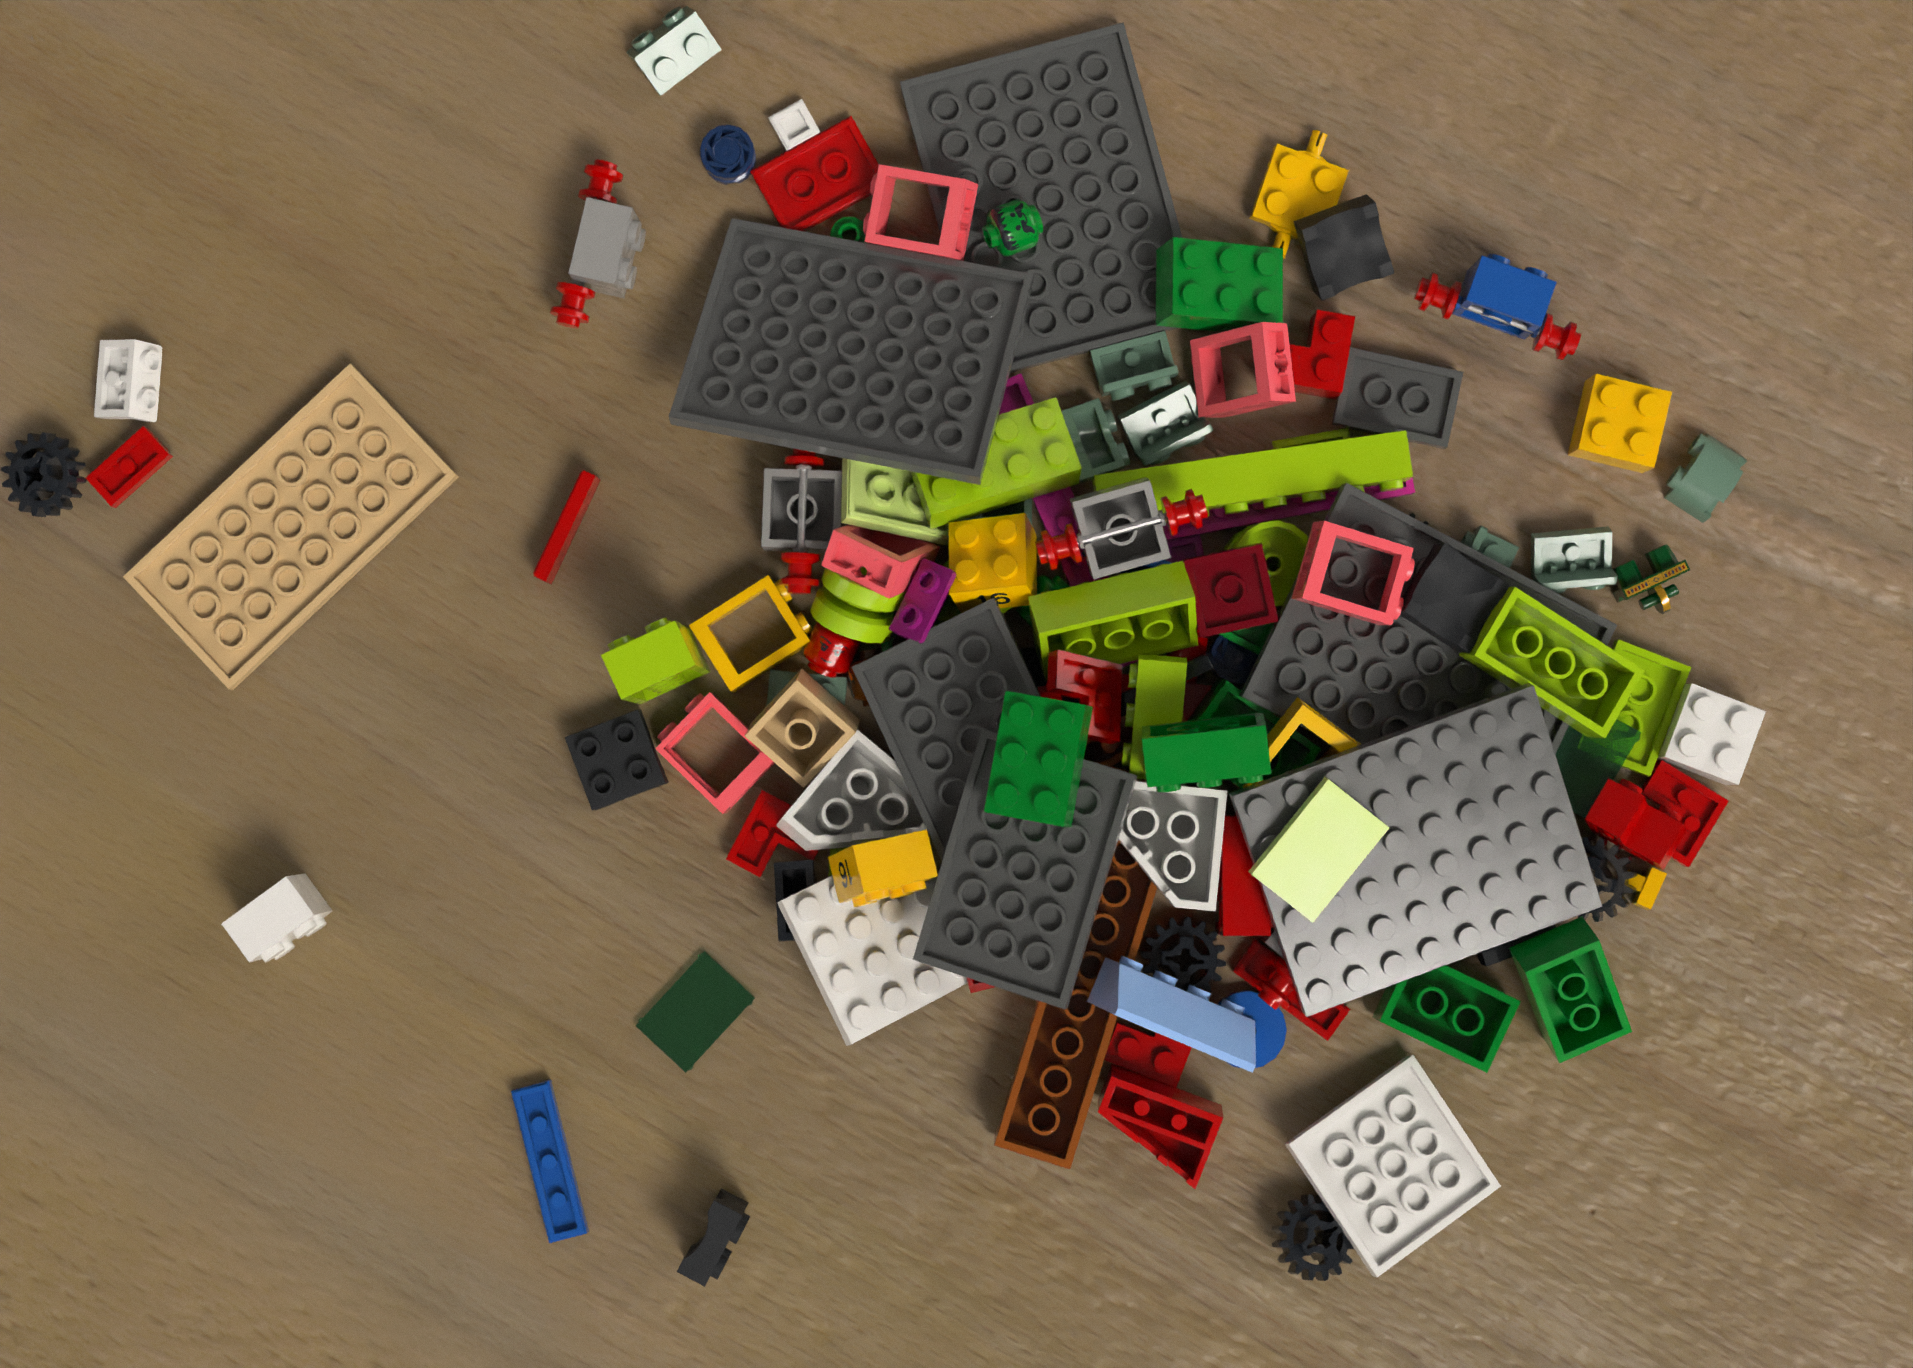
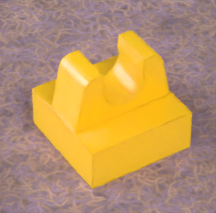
[1627,867,1667,910]

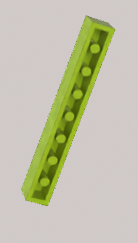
[1092,430,1413,517]

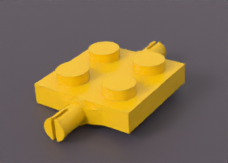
[1249,130,1349,259]

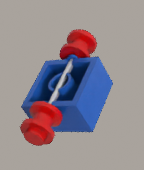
[1414,254,1581,360]

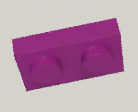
[889,558,956,644]

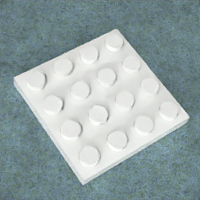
[777,875,968,1046]
[1285,1055,1501,1277]

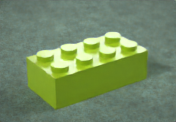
[910,397,1082,529]
[1028,561,1198,681]
[1459,587,1645,738]
[601,618,711,705]

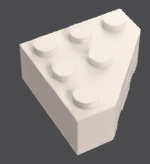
[776,730,927,851]
[1118,781,1227,911]

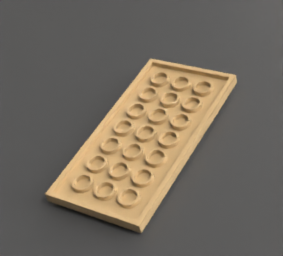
[123,363,459,690]

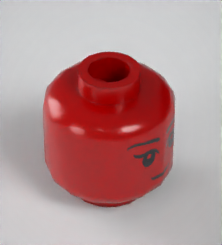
[803,622,861,678]

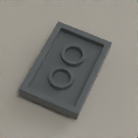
[1331,347,1464,449]

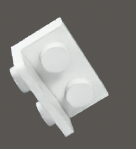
[94,339,162,422]

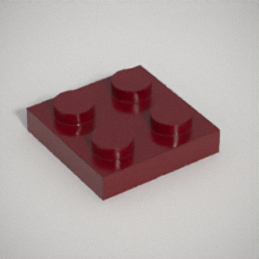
[1183,542,1279,638]

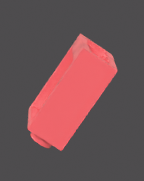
[863,164,978,261]
[1190,322,1296,418]
[1291,521,1415,625]
[821,524,940,599]
[655,692,775,814]

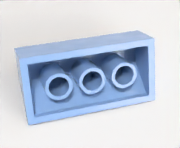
[1087,956,1256,1073]

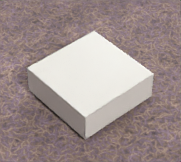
[768,99,821,151]

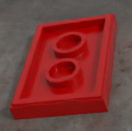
[750,116,879,232]

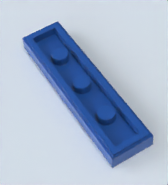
[511,1080,589,1243]

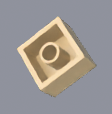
[745,668,860,788]

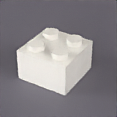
[1657,683,1766,785]
[222,874,332,963]

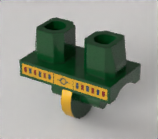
[1612,544,1690,614]

